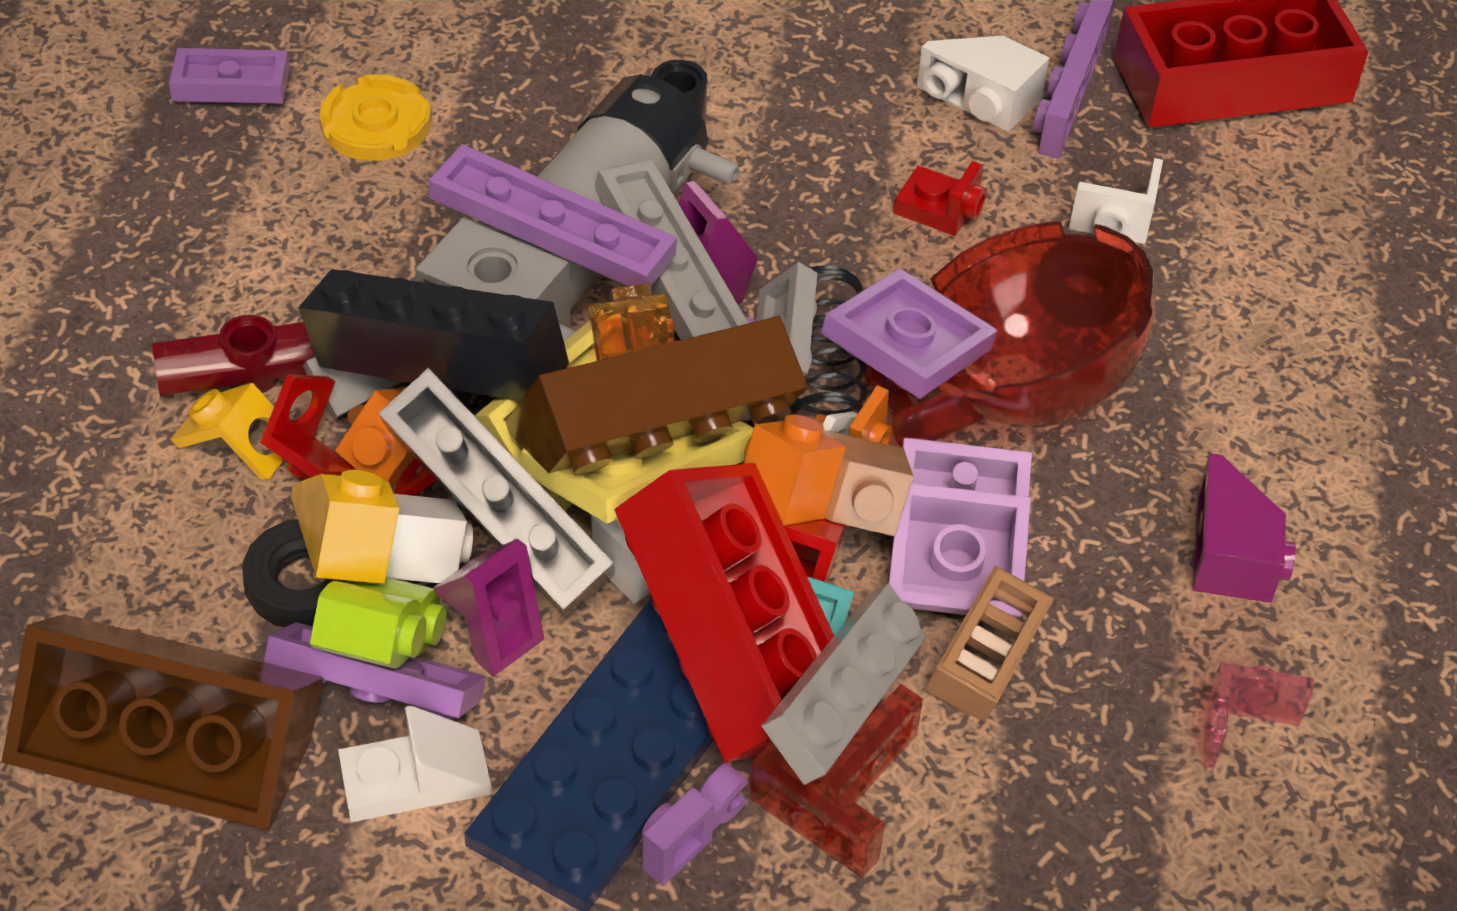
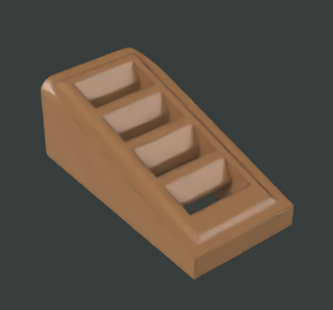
[926,565,1054,722]

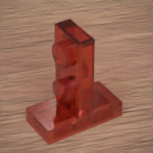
[749,684,923,879]

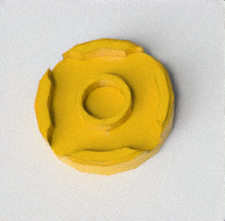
[319,74,432,161]

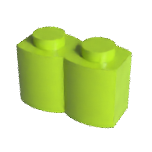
[310,577,447,669]

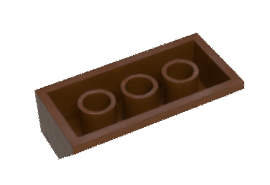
[505,316,809,475]
[1,614,323,830]

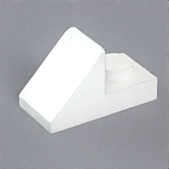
[338,706,492,822]

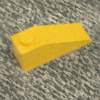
[291,470,399,584]

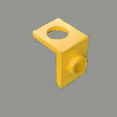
[170,383,284,480]

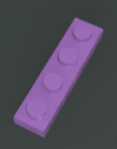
[1033,0,1115,159]
[429,144,677,294]

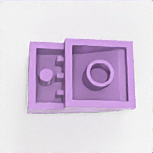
[888,438,1032,620]

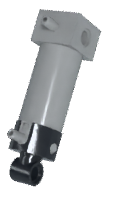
[415,60,739,341]

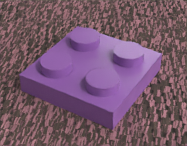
[821,268,998,399]

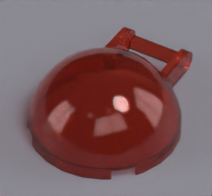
[864,221,1156,448]

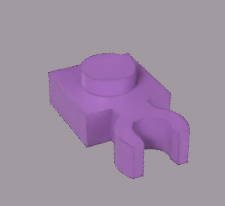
[642,763,748,886]

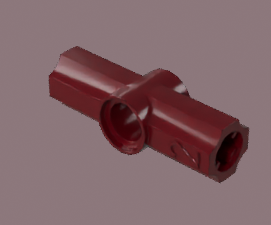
[151,315,316,396]

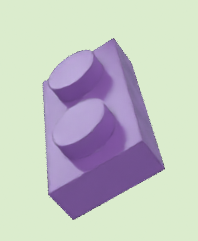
[169,48,290,104]

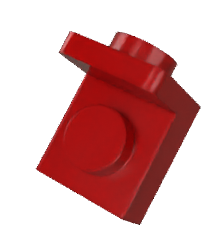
[893,160,987,237]

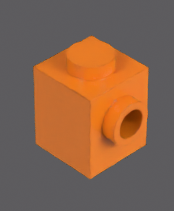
[743,415,847,526]

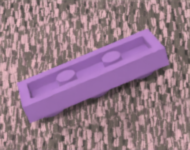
[264,622,486,720]

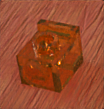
[588,283,674,361]

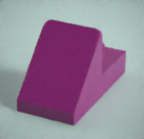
[434,539,544,677]

